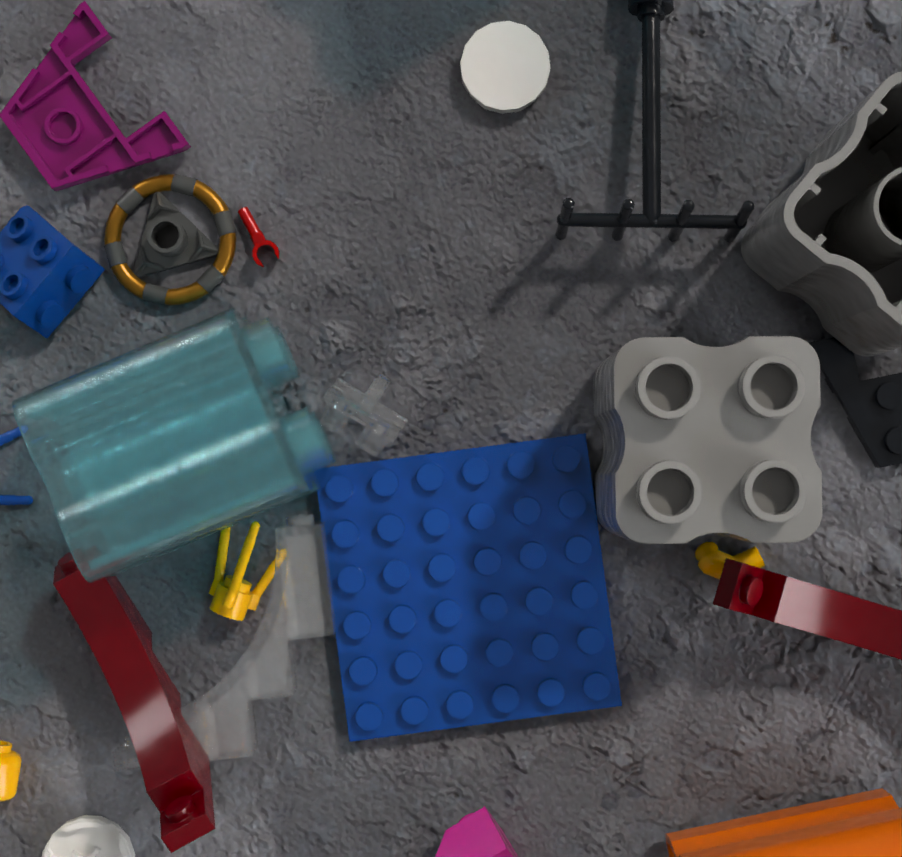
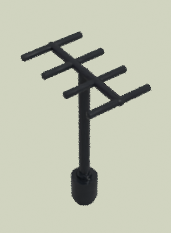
[555,0,755,243]

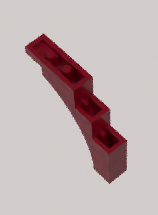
[53,545,215,853]
[713,558,902,660]

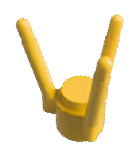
[209,514,289,621]

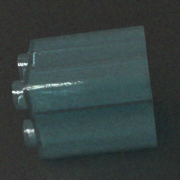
[12,307,336,583]

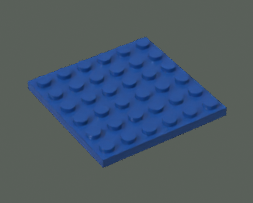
[314,433,622,742]

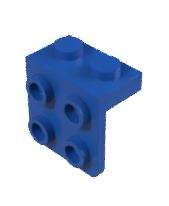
[0,205,105,338]

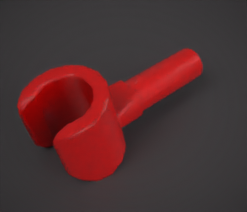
[238,207,280,267]

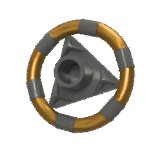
[104,174,237,306]

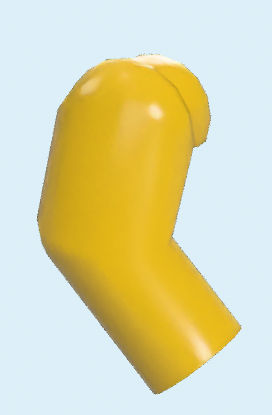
[695,542,765,580]

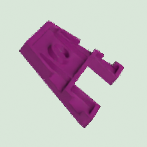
[0,1,191,192]

